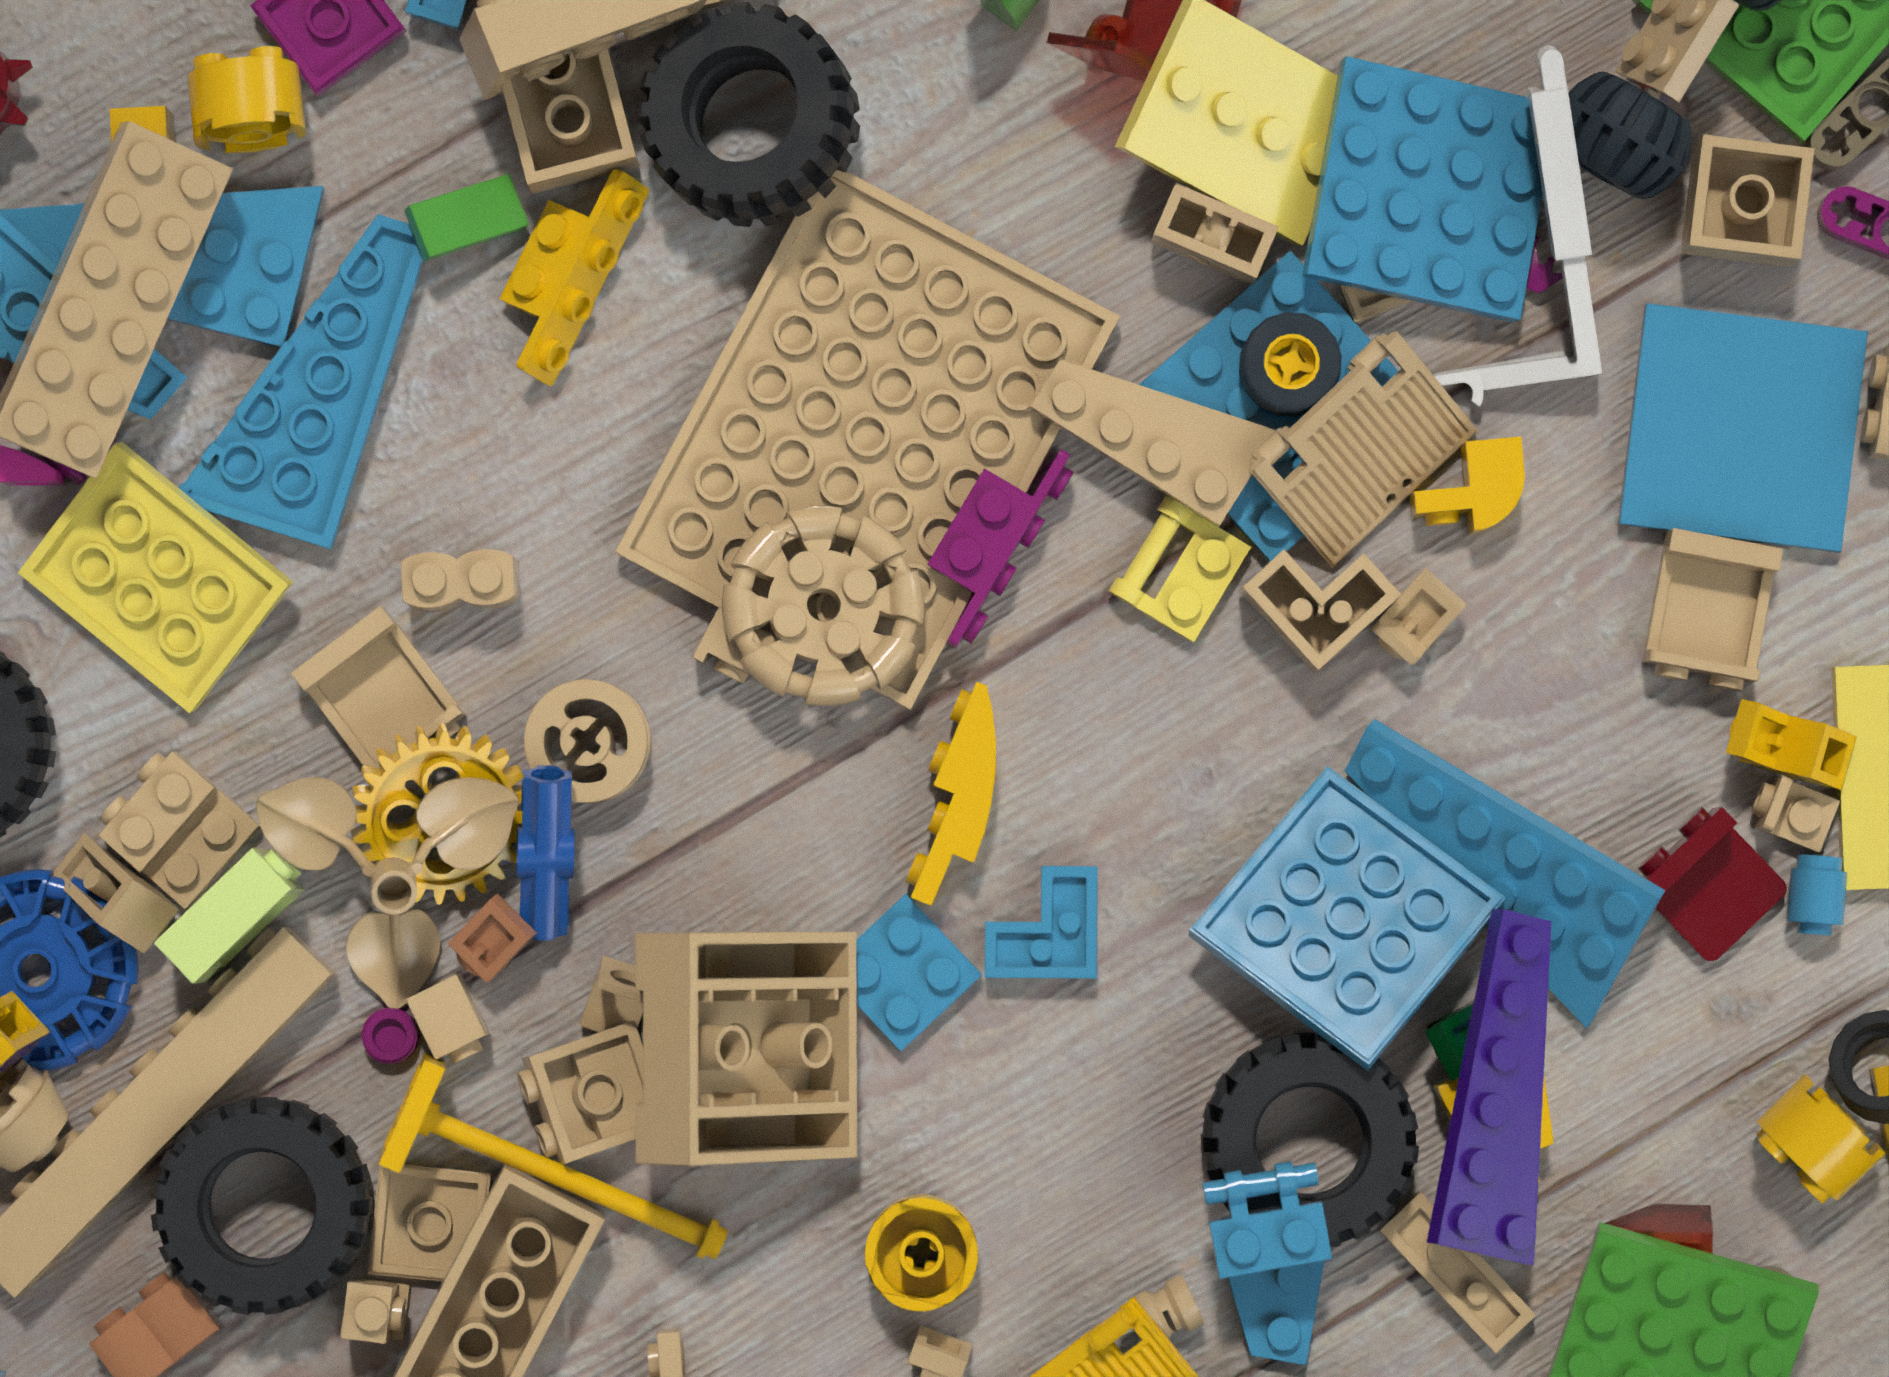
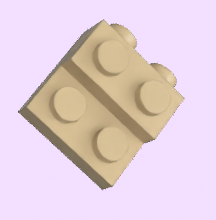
[98,751,260,909]
[517,1020,643,1164]

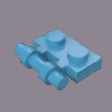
[1202,1161,1332,1279]

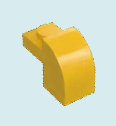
[1409,436,1525,535]
[1726,699,1857,790]

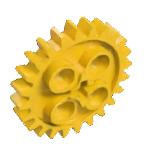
[351,723,523,905]

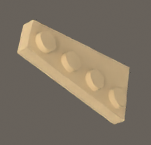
[1030,359,1276,527]

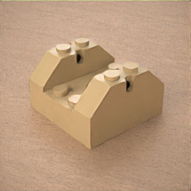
[635,932,857,1166]

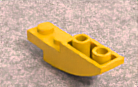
[905,682,996,906]

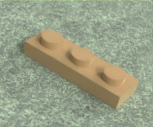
[1378,1191,1536,1354]

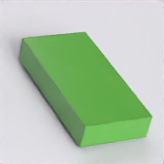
[404,174,529,262]

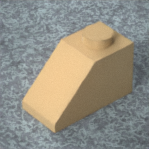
[53,833,179,954]

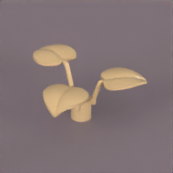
[256,777,519,1009]

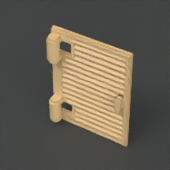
[1248,331,1478,568]

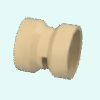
[1130,1274,1205,1340]

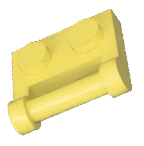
[1108,496,1251,643]

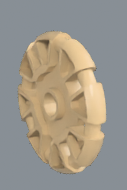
[722,506,924,706]

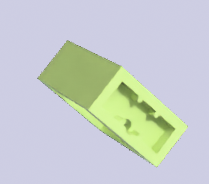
[154,848,305,984]

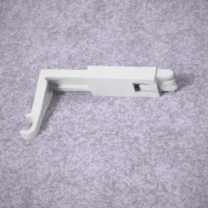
[1433,45,1602,407]

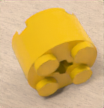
[187,46,306,153]
[1756,1073,1886,1204]
[865,1194,978,1311]

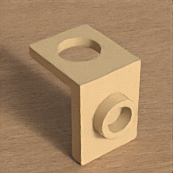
[580,956,643,1032]

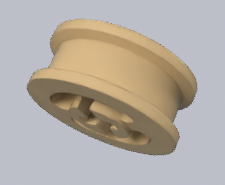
[524,679,651,803]

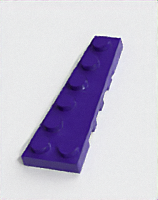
[1426,909,1552,1265]

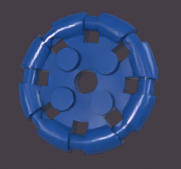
[0,869,139,1071]

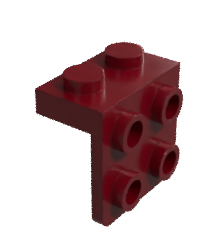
[1637,807,1787,961]

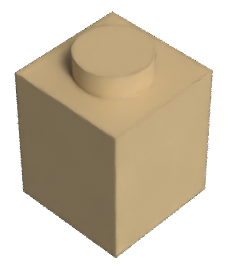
[406,974,491,1064]

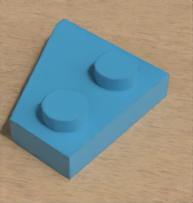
[1228,1260,1325,1365]

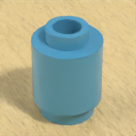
[1787,854,1847,936]

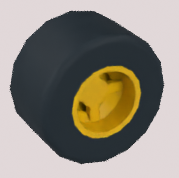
[1239,312,1342,417]

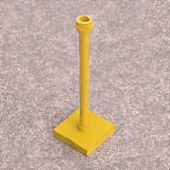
[379,1052,728,1260]

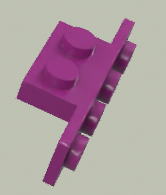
[927,449,1074,649]

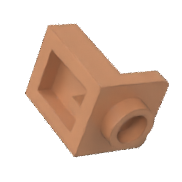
[448,893,537,983]

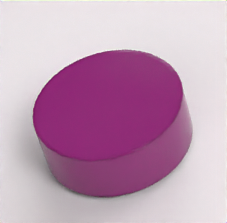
[362,1008,419,1064]

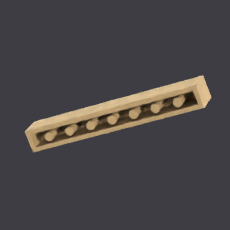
[0,927,338,1298]

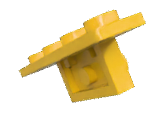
[499,169,649,386]

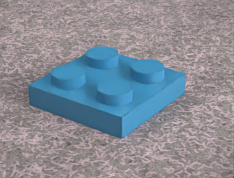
[856,894,982,1051]

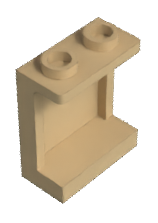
[1642,528,1783,691]
[291,606,466,769]

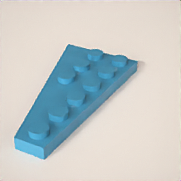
[0,186,325,348]
[179,214,424,550]

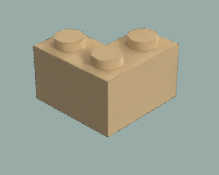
[1239,549,1402,673]

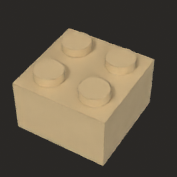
[1680,134,1815,268]

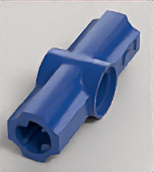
[516,765,574,940]

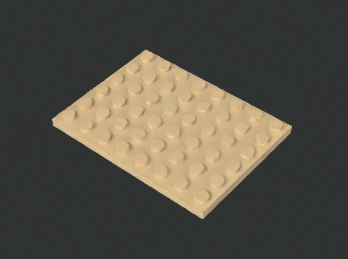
[615,169,1120,710]

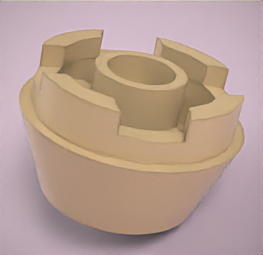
[0,1059,69,1172]

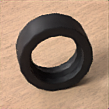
[1828,1010,1889,1124]

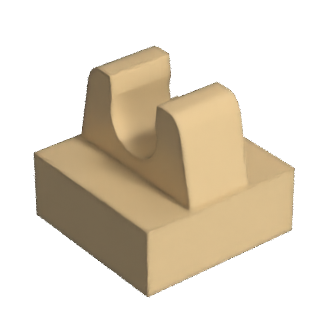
[907,1325,972,1377]

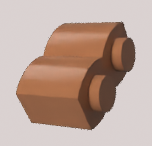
[89,1272,224,1377]

